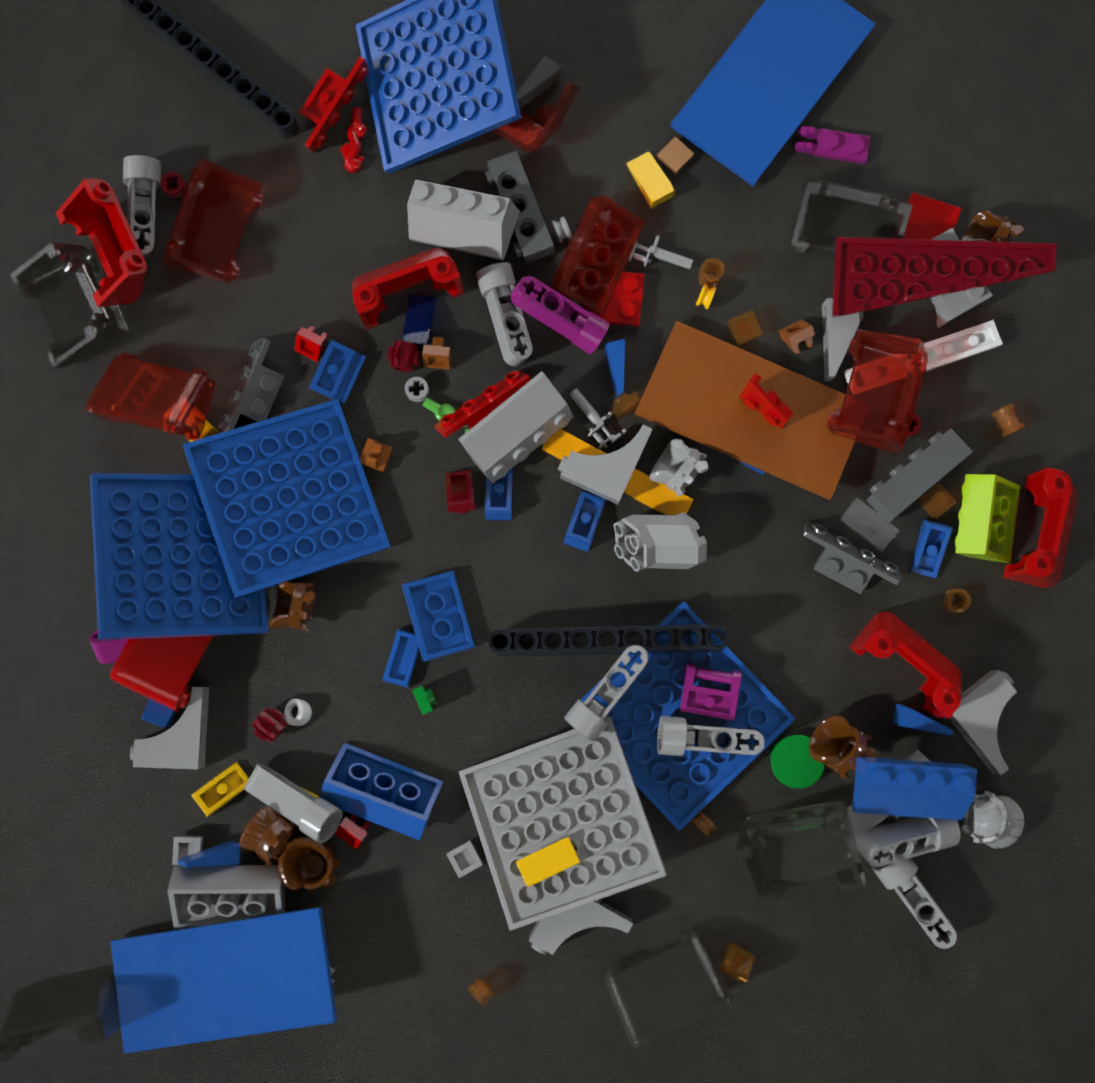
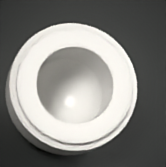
[284,698,312,726]

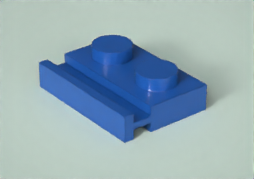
[309,340,366,404]

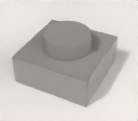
[172,836,204,865]
[446,839,483,878]

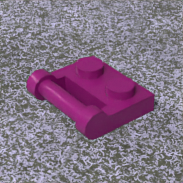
[679,663,741,721]

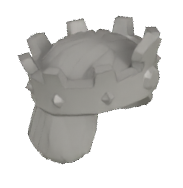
[649,438,708,497]
[960,791,1025,849]

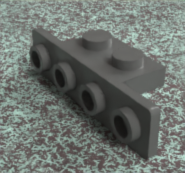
[218,339,284,433]
[803,522,901,594]

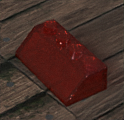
[549,195,645,315]

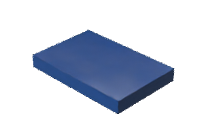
[402,570,475,662]

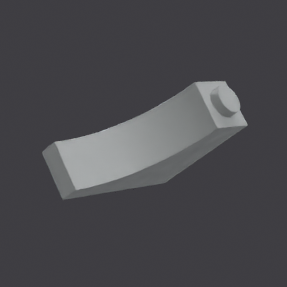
[558,425,652,505]
[949,670,1017,775]
[130,687,209,769]
[529,900,633,955]

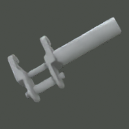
[627,228,693,269]
[569,388,628,449]

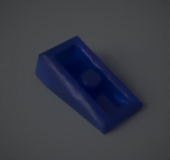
[402,295,436,348]

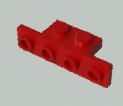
[299,56,368,153]
[434,370,531,437]

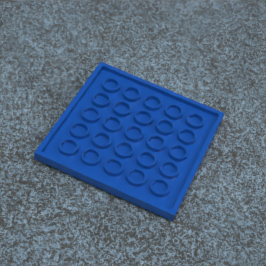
[355,0,521,173]
[183,399,391,599]
[90,473,269,640]
[568,601,796,831]

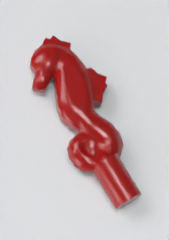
[340,107,367,174]

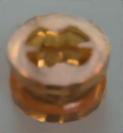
[943,588,971,613]
[691,811,718,838]
[468,977,495,1005]

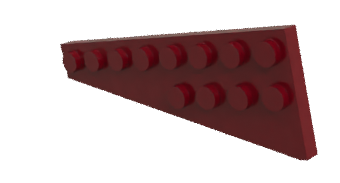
[832,237,1057,317]

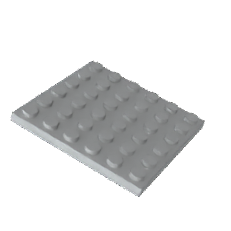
[459,716,667,931]

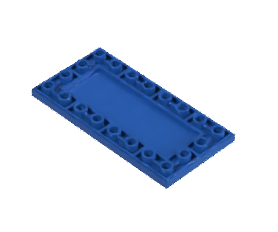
[670,0,876,186]
[110,907,337,1053]

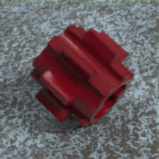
[387,341,420,372]
[251,707,288,743]

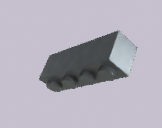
[866,428,973,524]

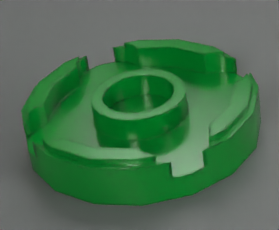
[770,735,824,789]

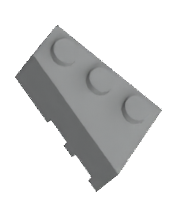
[931,228,993,328]

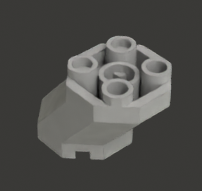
[614,512,707,572]

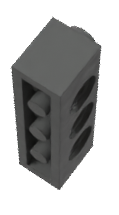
[485,151,554,264]

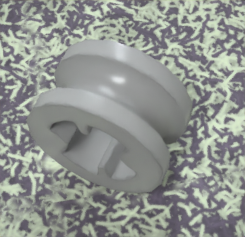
[551,216,572,243]
[405,377,429,402]

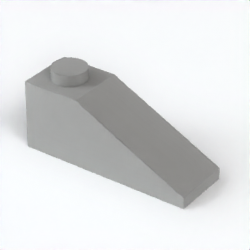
[822,298,863,382]

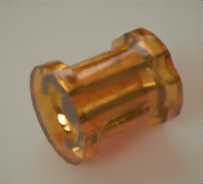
[698,258,724,288]
[991,403,1025,437]

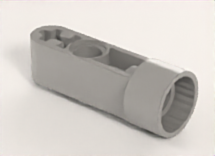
[123,155,161,259]
[476,262,533,366]
[564,645,649,742]
[657,716,764,756]
[244,763,343,844]
[854,817,960,867]
[872,858,957,949]

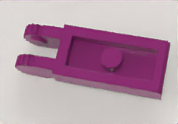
[795,126,870,164]

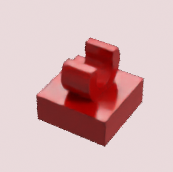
[295,326,327,362]
[335,814,370,850]

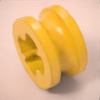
[696,283,716,310]

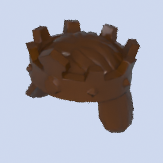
[961,210,1024,242]
[269,581,317,632]
[809,715,877,778]
[239,806,306,866]
[278,837,339,891]

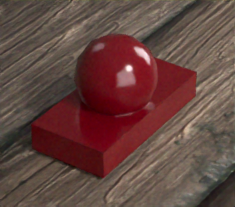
[445,470,475,514]

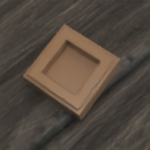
[657,136,694,175]

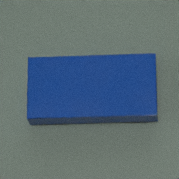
[382,629,420,688]

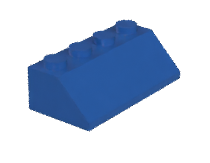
[320,743,443,841]
[852,757,977,820]

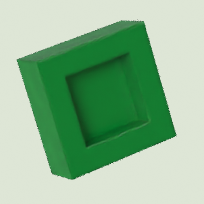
[412,686,437,715]

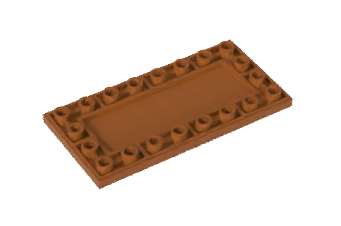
[635,321,870,500]

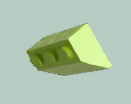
[955,474,1020,563]

